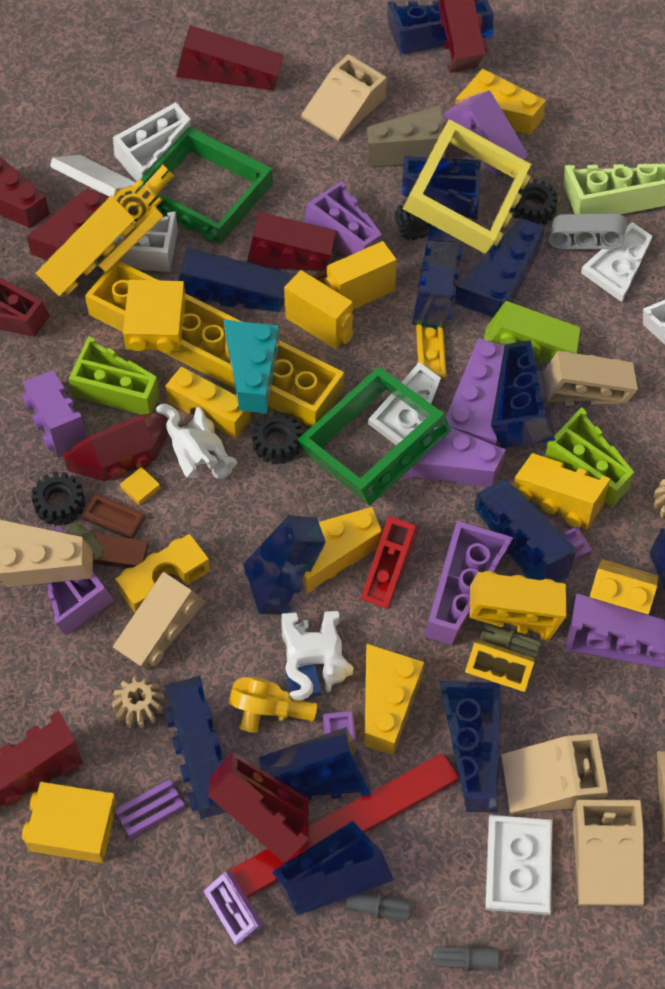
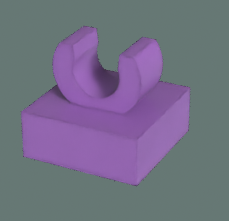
[552,528,592,565]

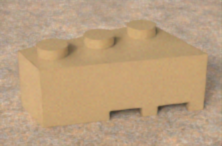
[537,351,638,407]
[0,520,93,587]
[113,572,206,671]

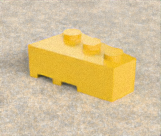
[455,69,546,135]
[513,453,611,531]
[289,507,381,594]
[470,571,566,641]
[365,644,424,756]

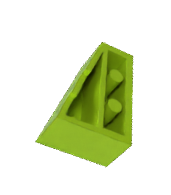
[484,301,580,363]
[69,336,160,415]
[545,407,634,508]

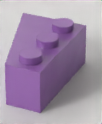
[443,90,528,175]
[304,181,382,258]
[21,370,87,458]
[403,427,506,488]
[47,525,115,635]

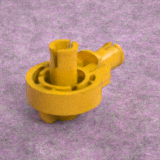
[114,164,175,222]
[228,677,317,733]

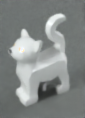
[156,404,238,479]
[281,611,353,700]

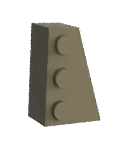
[367,105,445,167]

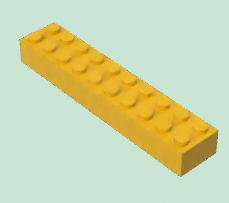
[85,261,344,428]

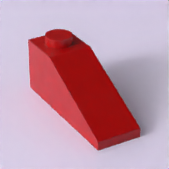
[360,516,420,609]

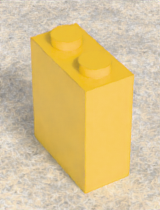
[325,241,396,310]
[284,270,354,349]
[123,280,186,352]
[590,559,659,615]
[465,639,535,692]
[22,782,117,863]

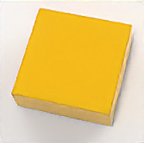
[120,467,161,506]

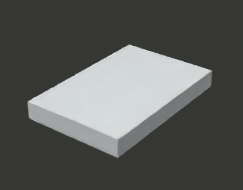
[50,155,136,197]
[485,815,552,915]

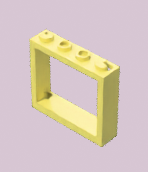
[402,119,531,254]

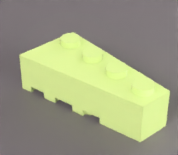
[563,164,665,215]

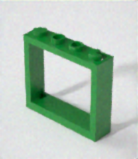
[136,127,273,244]
[298,367,452,506]

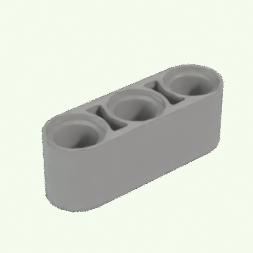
[548,213,628,249]

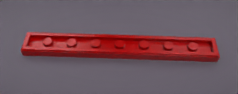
[228,753,459,898]

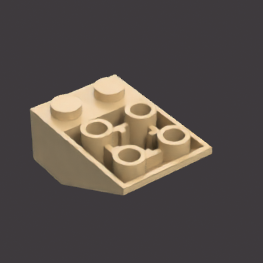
[301,54,387,141]
[501,733,608,815]
[572,800,644,906]

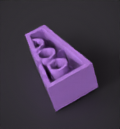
[446,338,504,446]
[423,521,513,645]
[565,593,665,669]

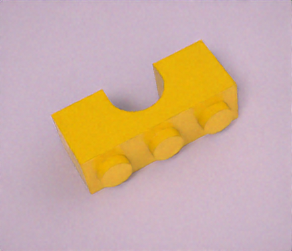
[165,366,251,439]
[115,534,210,613]

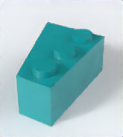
[223,320,280,414]

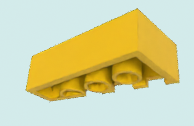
[35,195,135,296]

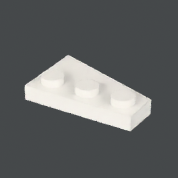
[581,222,652,302]
[368,362,441,445]

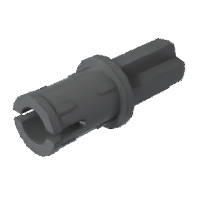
[346,889,412,921]
[433,944,499,971]

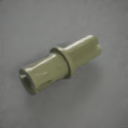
[66,523,105,561]
[480,623,541,658]

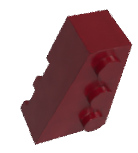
[26,189,109,260]
[0,277,50,337]

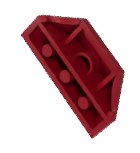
[62,413,169,482]

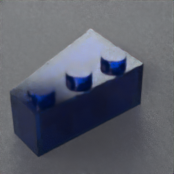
[402,156,481,220]
[243,515,326,615]
[259,727,371,801]
[272,821,394,916]

